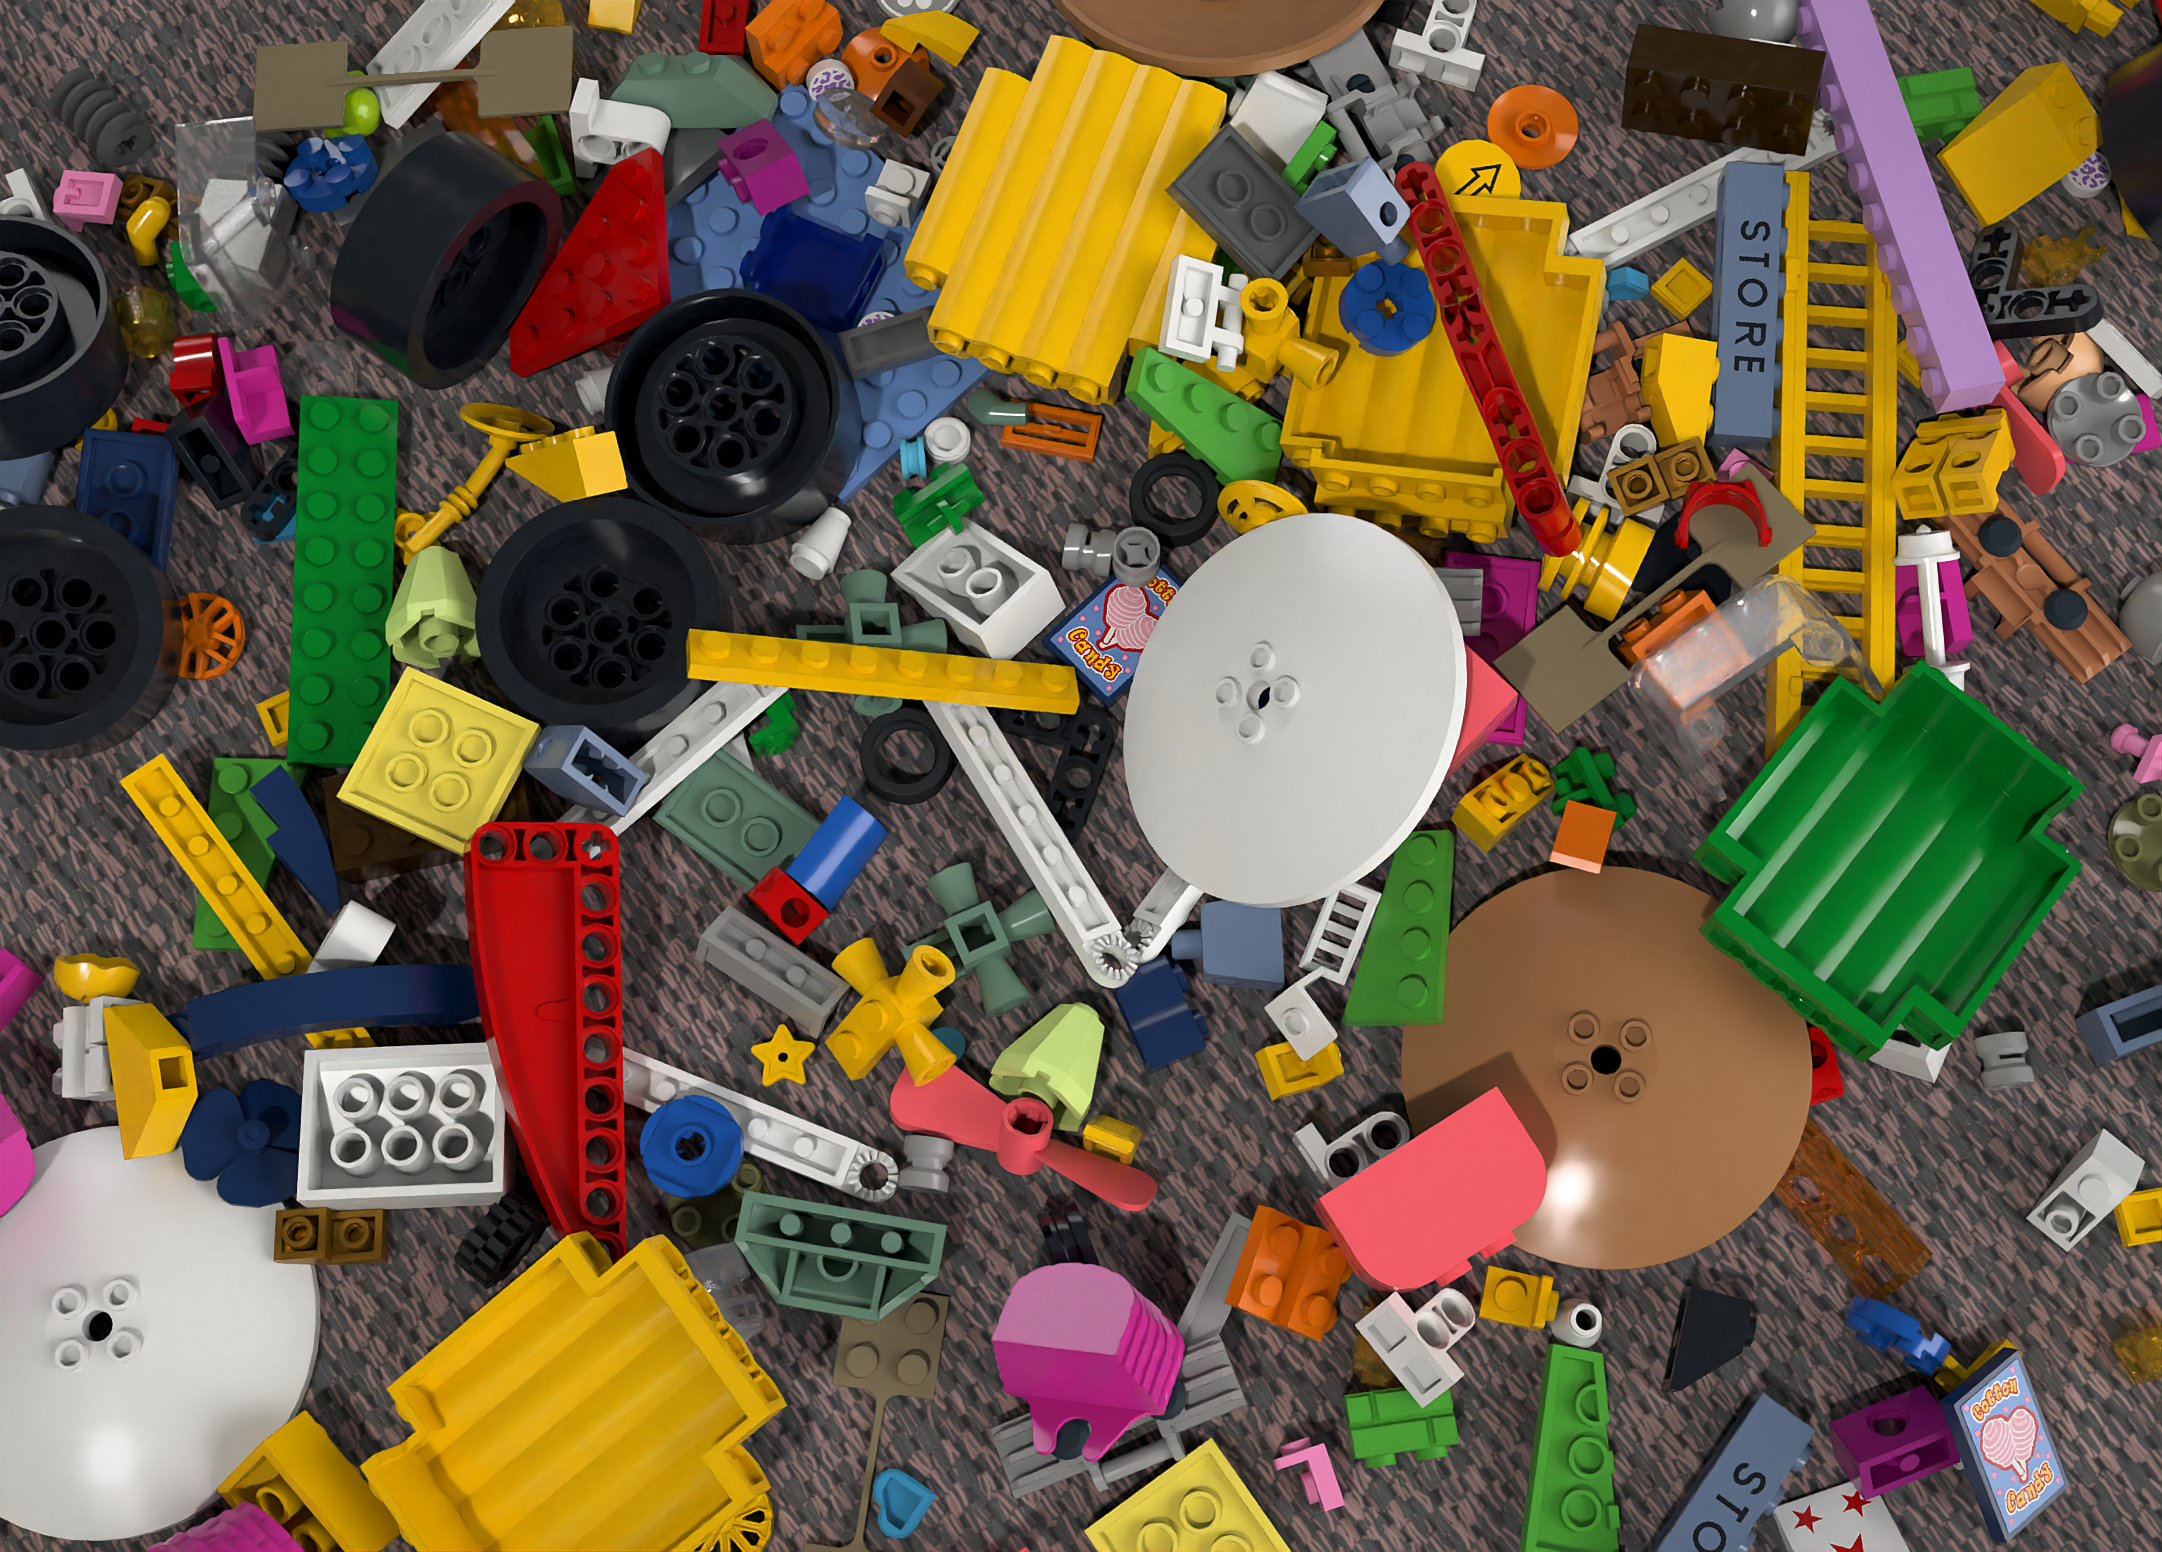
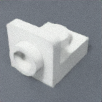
[865,159,931,229]

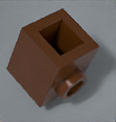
[869,57,946,139]

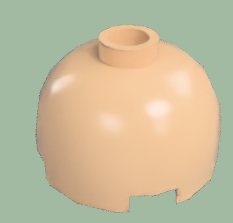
[2009,331,2104,413]

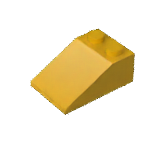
[1936,61,2103,228]

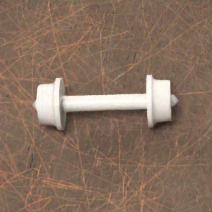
[1892,524,1970,691]

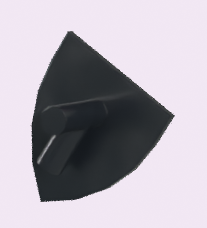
[1633,510,1732,612]

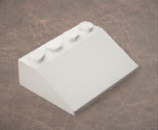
[297,1042,517,1212]

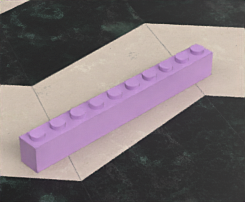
[1796,0,2006,414]

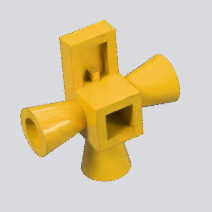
[1215,278,1339,393]
[825,937,957,1087]

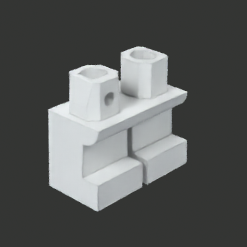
[52,995,144,1102]

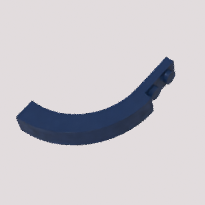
[165,964,481,1064]

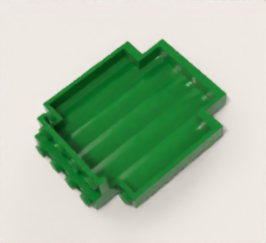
[1692,659,2086,1062]

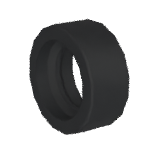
[1129,452,1219,548]
[859,707,953,805]

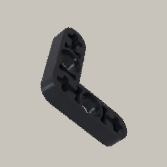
[1968,222,2104,340]
[223,386,300,542]
[985,706,1113,845]

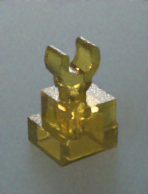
[2021,227,2108,288]
[2110,1323,2162,1385]

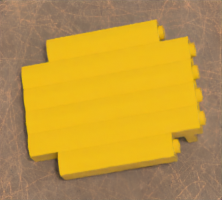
[904,35,1227,407]
[1279,192,1607,544]
[360,1230,787,1552]

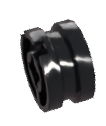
[1036,1201,1100,1266]

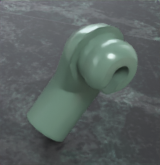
[967,389,1028,426]

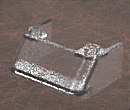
[175,116,316,331]
[1628,573,1885,803]

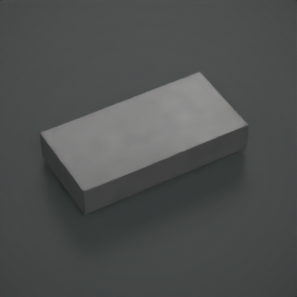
[838,306,943,381]

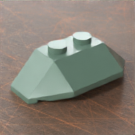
[602,52,779,128]
[734,1190,948,1322]

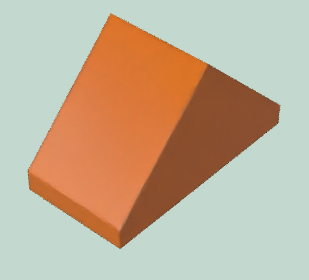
[1549,800,1617,874]

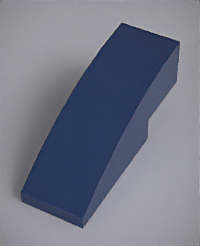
[249,764,340,920]

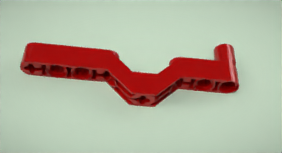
[1394,161,1582,558]

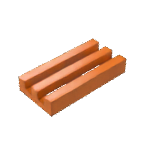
[1001,398,1102,464]

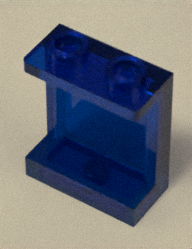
[739,202,887,334]

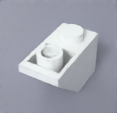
[2026,1128,2145,1252]

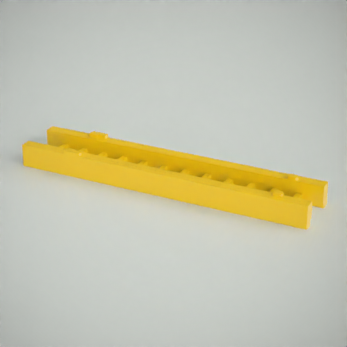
[1765,170,1897,761]

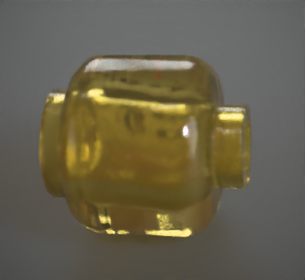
[114,286,177,358]

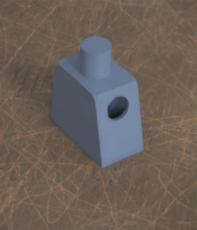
[1293,155,1410,266]
[524,725,647,817]
[1171,900,1285,991]

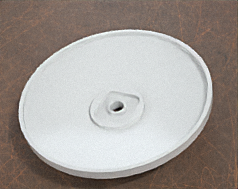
[1123,513,1467,908]
[0,1126,321,1541]

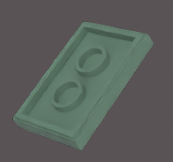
[652,748,822,891]

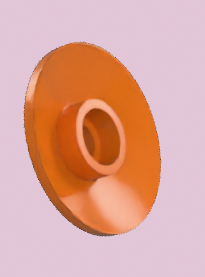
[840,26,930,106]
[1486,85,1579,169]

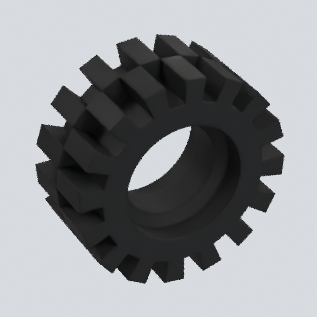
[454,1190,549,1289]

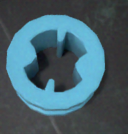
[899,437,927,481]

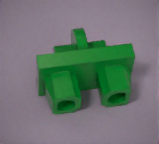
[892,462,986,549]
[1549,746,1637,834]

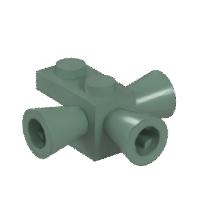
[794,569,947,716]
[901,862,1057,1018]

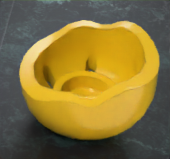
[53,953,141,1005]

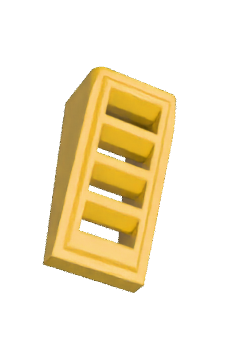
[1083,1114,1142,1166]

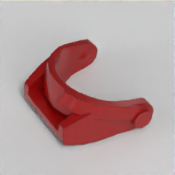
[1674,480,1772,549]

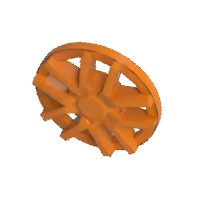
[178,592,245,681]

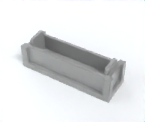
[695,905,851,1039]
[1176,1211,1252,1349]

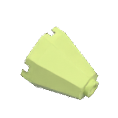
[385,546,481,669]
[989,1002,1105,1132]

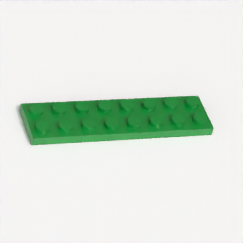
[287,395,398,769]

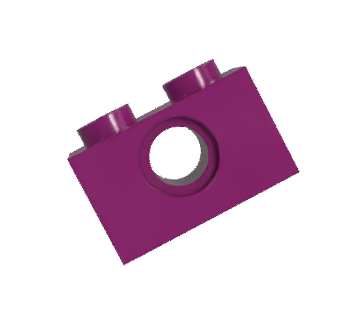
[716,118,811,217]
[1828,1385,1961,1501]

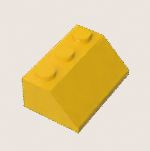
[216,1410,401,1552]

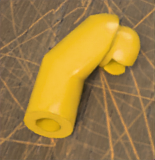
[126,196,171,266]

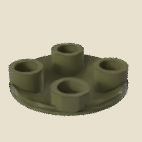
[2107,794,2162,892]
[669,1156,769,1253]

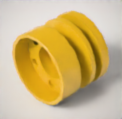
[1537,497,1656,622]

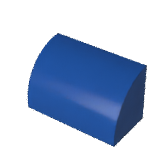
[785,794,889,912]

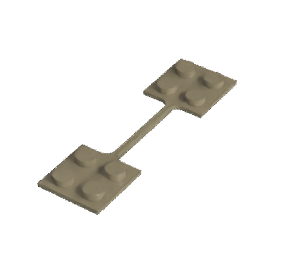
[252,25,573,133]
[1492,463,1817,736]
[803,1292,949,1552]

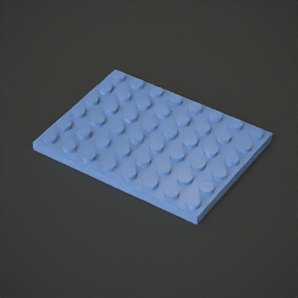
[666,83,995,505]

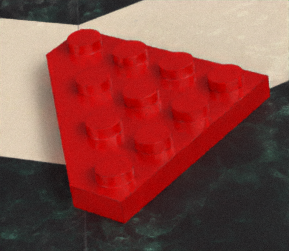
[509,147,671,378]

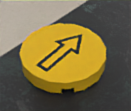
[1432,139,1521,199]

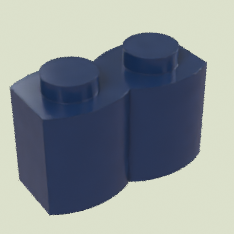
[1110,955,1210,1075]

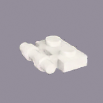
[1158,254,1249,372]

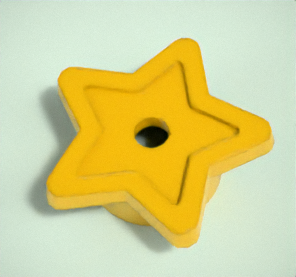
[394,508,441,565]
[751,1024,816,1087]

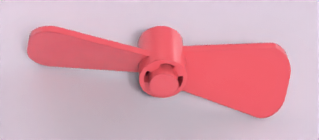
[1971,339,2065,495]
[889,1064,1158,1211]

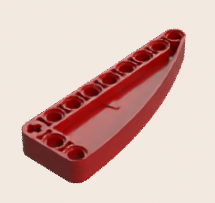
[463,822,627,1265]

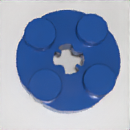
[283,134,379,212]
[1338,260,1435,357]
[640,1095,744,1199]
[1845,1295,1951,1376]

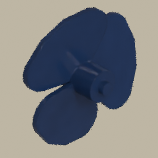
[181,1080,302,1208]

